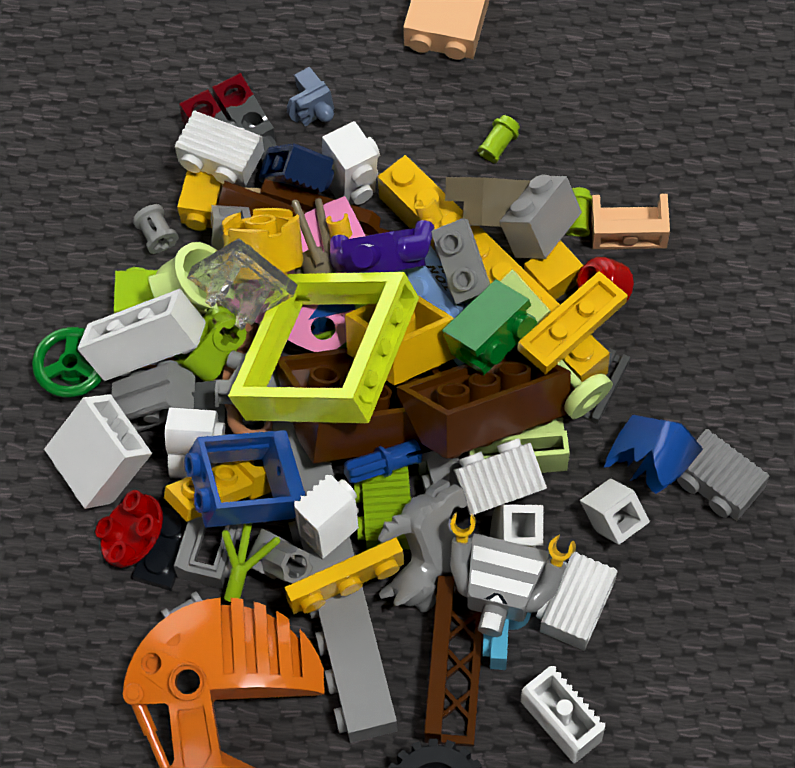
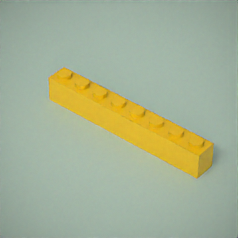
[377,155,610,389]

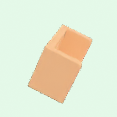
[590,194,670,249]

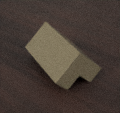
[445,177,530,227]

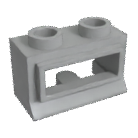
[174,516,244,589]

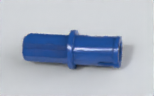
[343,439,422,484]

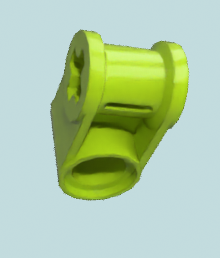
[174,306,246,382]

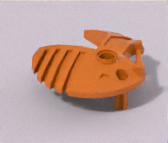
[123,598,324,768]

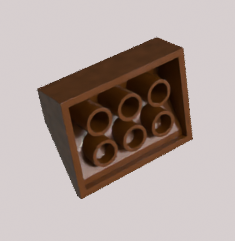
[275,348,440,463]

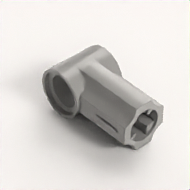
[245,529,313,584]

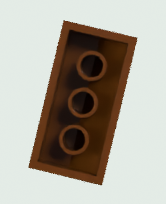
[397,346,571,459]

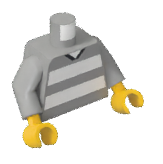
[450,512,576,637]

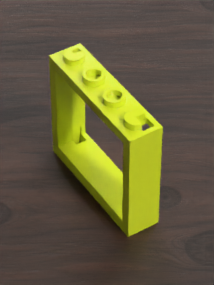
[228,272,419,423]

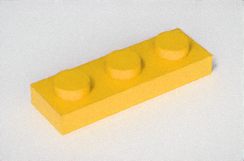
[517,271,628,375]
[284,537,404,614]

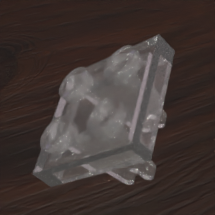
[187,238,297,330]

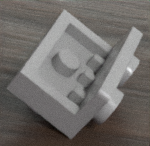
[431,218,490,304]

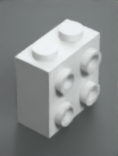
[44,394,152,509]

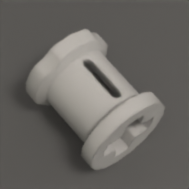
[133,204,179,254]

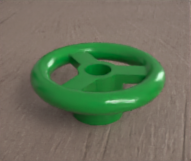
[32,327,103,398]

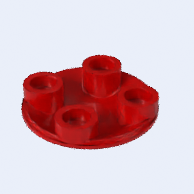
[95,490,163,568]

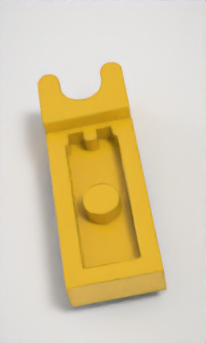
[164,460,271,522]

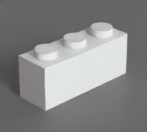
[78,289,206,381]

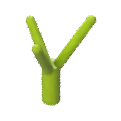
[222,523,280,602]

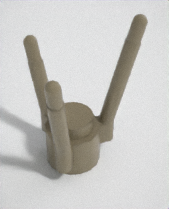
[292,198,337,274]

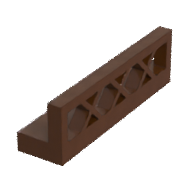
[425,576,483,747]

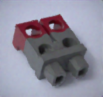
[179,73,277,165]

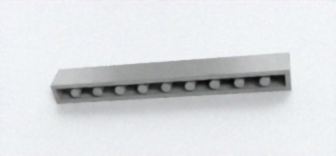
[263,369,398,743]

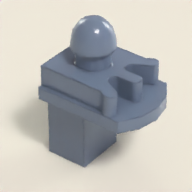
[287,67,334,126]

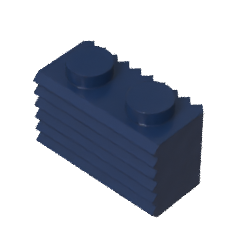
[258,143,334,193]

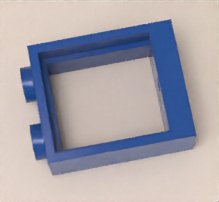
[184,430,306,528]

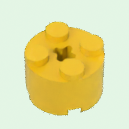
[222,208,304,282]

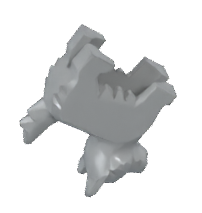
[378,479,473,612]

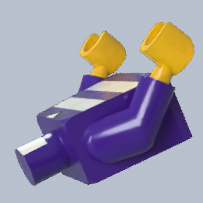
[326,198,442,273]

